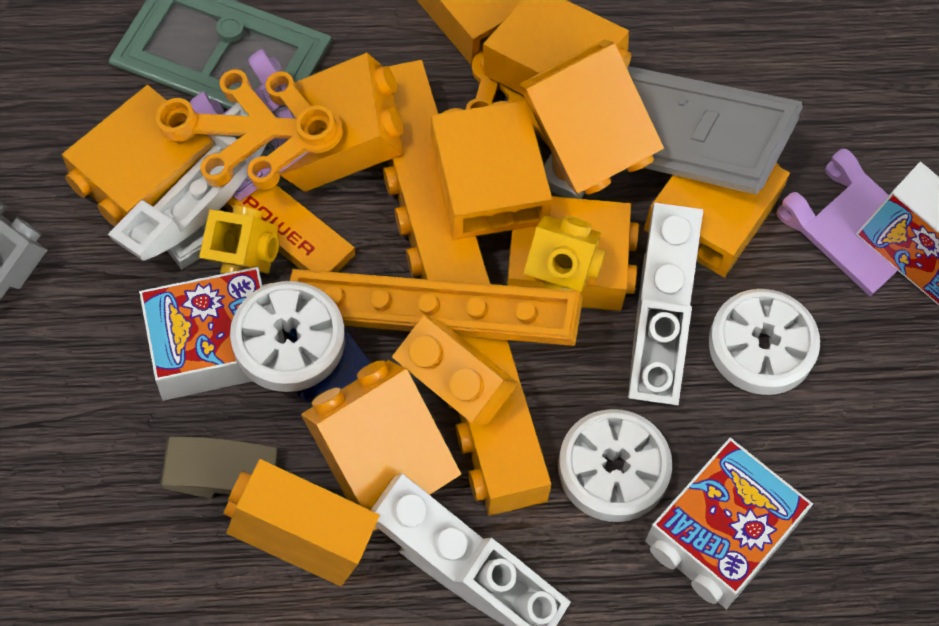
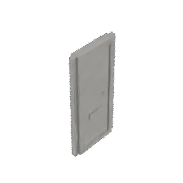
[627,66,803,195]

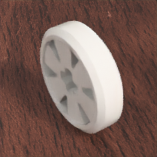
[230,281,345,392]
[709,289,820,395]
[558,409,672,522]

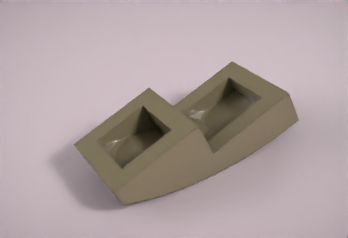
[160,437,277,498]

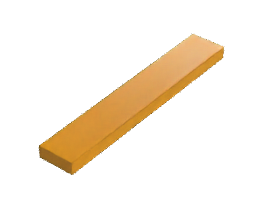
[290,269,583,346]

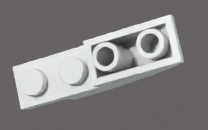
[628,203,703,405]
[371,473,571,626]

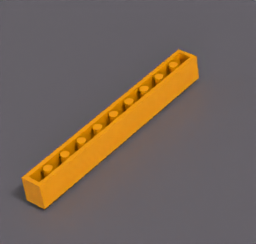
[383,60,551,516]

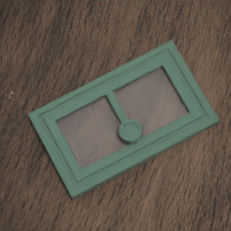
[109,0,332,109]

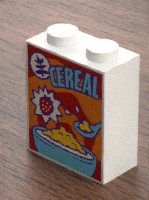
[856,161,939,305]
[139,267,285,401]
[645,438,813,610]

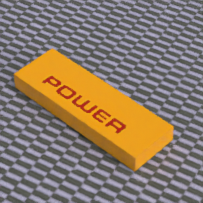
[223,185,355,273]

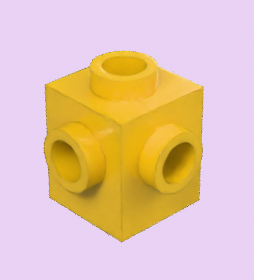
[199,206,279,274]
[523,215,606,292]

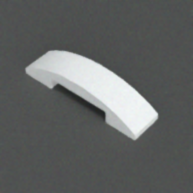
[108,103,267,261]

